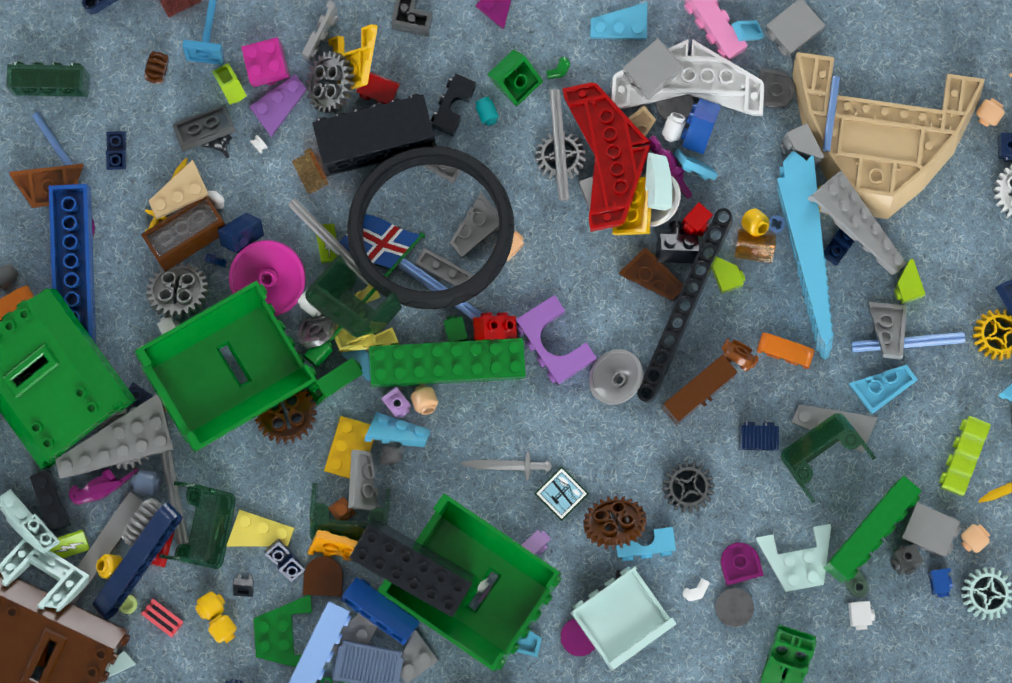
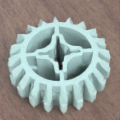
[961,567,1012,620]

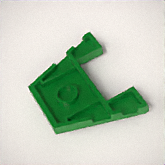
[253,595,312,667]

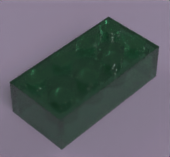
[6,62,90,97]

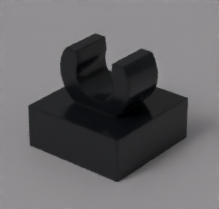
[233,574,254,597]

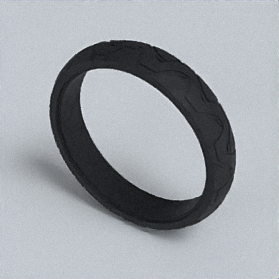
[347,146,514,309]

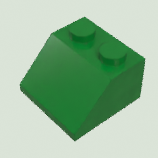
[487,49,543,107]

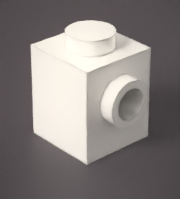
[848,601,875,630]

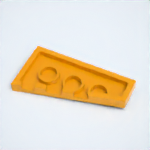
[307,530,358,561]

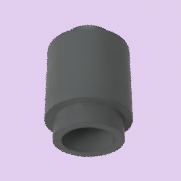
[0,263,19,291]

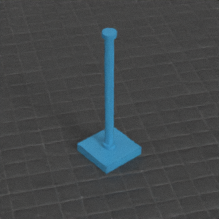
[182,0,225,65]

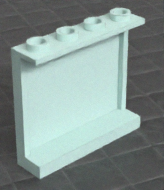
[570,566,676,670]

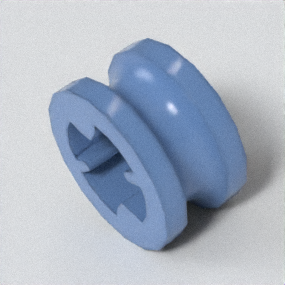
[768,215,785,233]

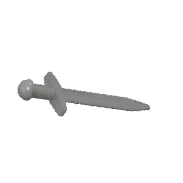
[461,451,552,480]

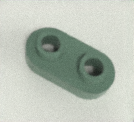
[843,567,869,597]

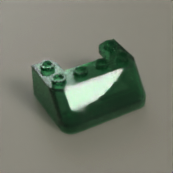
[305,254,402,337]

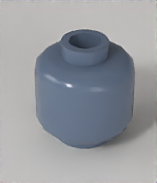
[131,469,161,497]

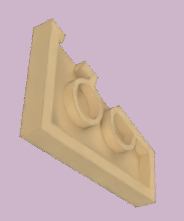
[149,160,209,219]

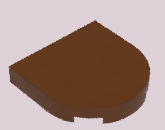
[303,557,343,597]

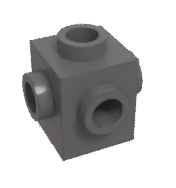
[890,544,924,575]

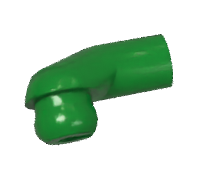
[546,57,570,80]

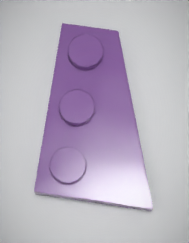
[249,74,306,138]

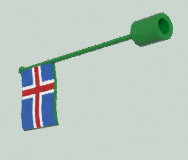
[303,214,425,368]

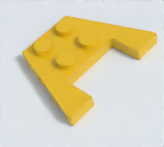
[328,24,378,89]

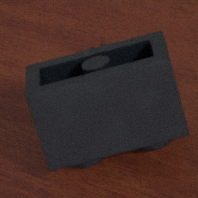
[656,220,699,264]

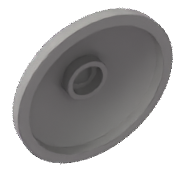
[589,349,643,405]

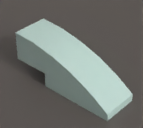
[645,153,672,211]

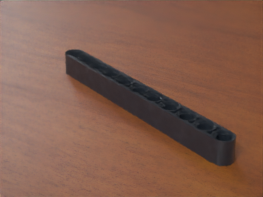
[637,208,733,403]

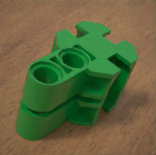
[761,624,816,683]

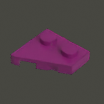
[475,0,511,29]

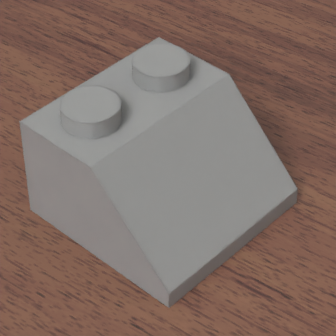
[781,123,824,167]

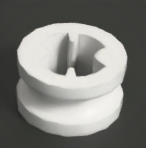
[250,135,268,154]

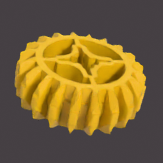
[972,309,1012,361]

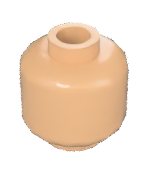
[976,98,1005,127]
[411,385,438,415]
[961,524,990,553]

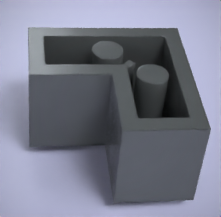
[391,0,433,37]

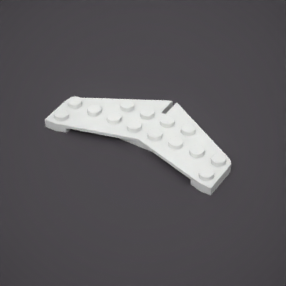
[611,39,764,116]

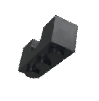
[431,73,476,137]
[29,470,71,532]

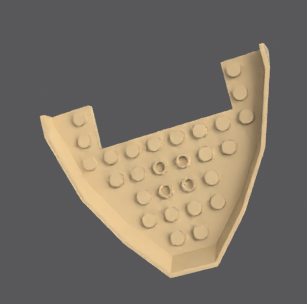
[792,52,985,219]

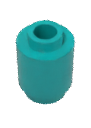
[475,97,499,126]

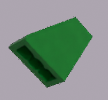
[307,357,363,406]

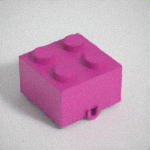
[241,37,290,87]

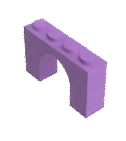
[516,295,597,385]

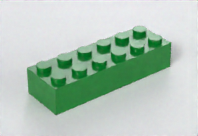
[823,476,922,583]

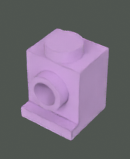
[381,387,411,418]
[521,530,551,555]

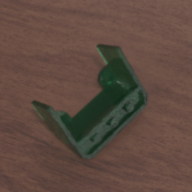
[781,413,876,503]
[159,481,236,569]
[310,483,392,541]

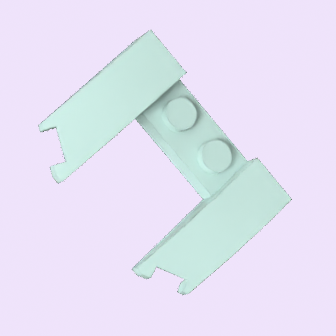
[0,538,89,611]

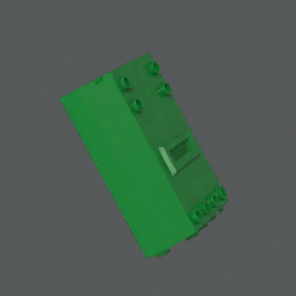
[134,281,317,453]
[0,288,136,470]
[377,493,562,672]

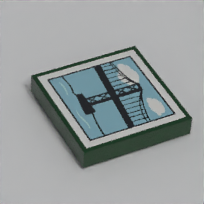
[534,467,589,521]

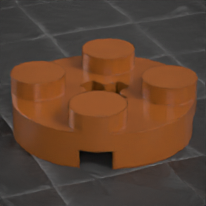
[722,339,759,371]

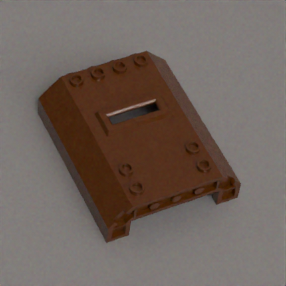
[0,573,130,683]

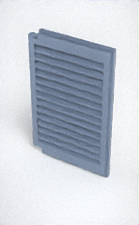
[332,640,404,683]

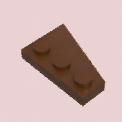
[618,247,683,301]

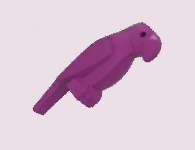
[647,135,693,199]
[68,468,139,505]

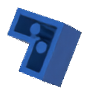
[681,98,721,154]

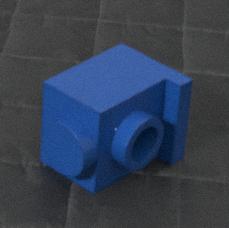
[929,568,953,598]

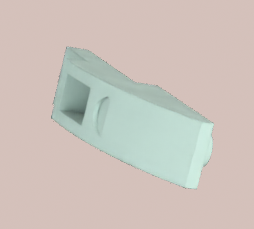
[0,489,59,554]

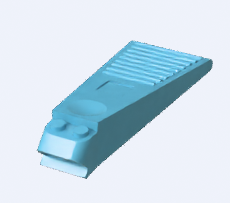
[777,151,834,360]

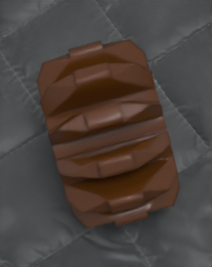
[144,51,169,84]

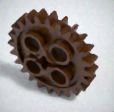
[255,390,317,445]
[583,496,647,550]

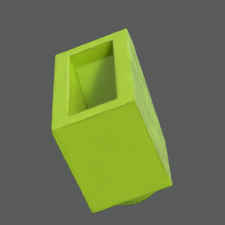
[212,63,247,105]
[708,255,746,294]
[894,259,926,304]

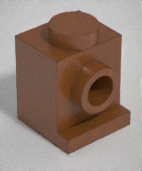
[328,497,356,525]

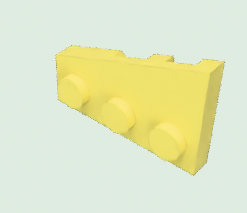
[227,510,295,547]

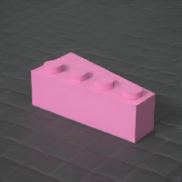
[684,0,748,61]

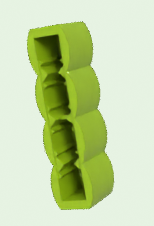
[938,416,991,497]

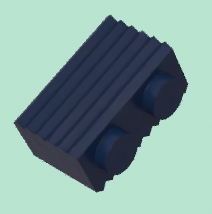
[739,422,779,451]

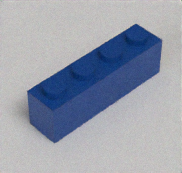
[341,577,420,645]

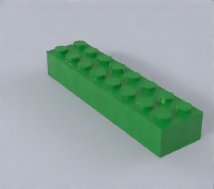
[368,338,526,388]

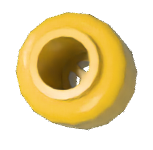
[741,208,770,237]
[96,554,123,579]
[195,592,225,620]
[208,614,237,644]

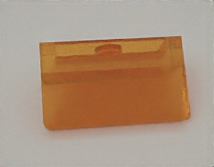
[292,148,329,194]
[734,229,776,263]

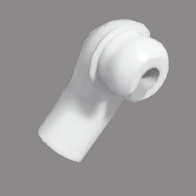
[208,190,225,209]
[683,578,710,601]

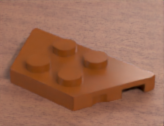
[9,164,83,208]

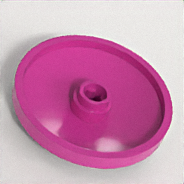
[229,240,306,316]

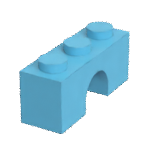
[616,527,676,562]

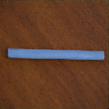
[823,76,840,152]
[32,112,73,165]

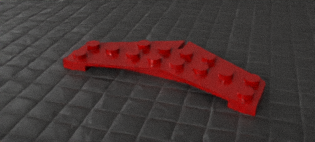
[562,82,651,232]

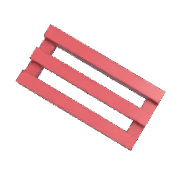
[141,598,184,637]

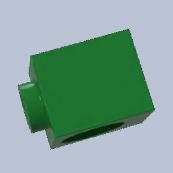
[443,315,468,342]

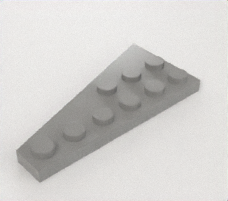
[807,171,906,275]
[55,394,174,479]

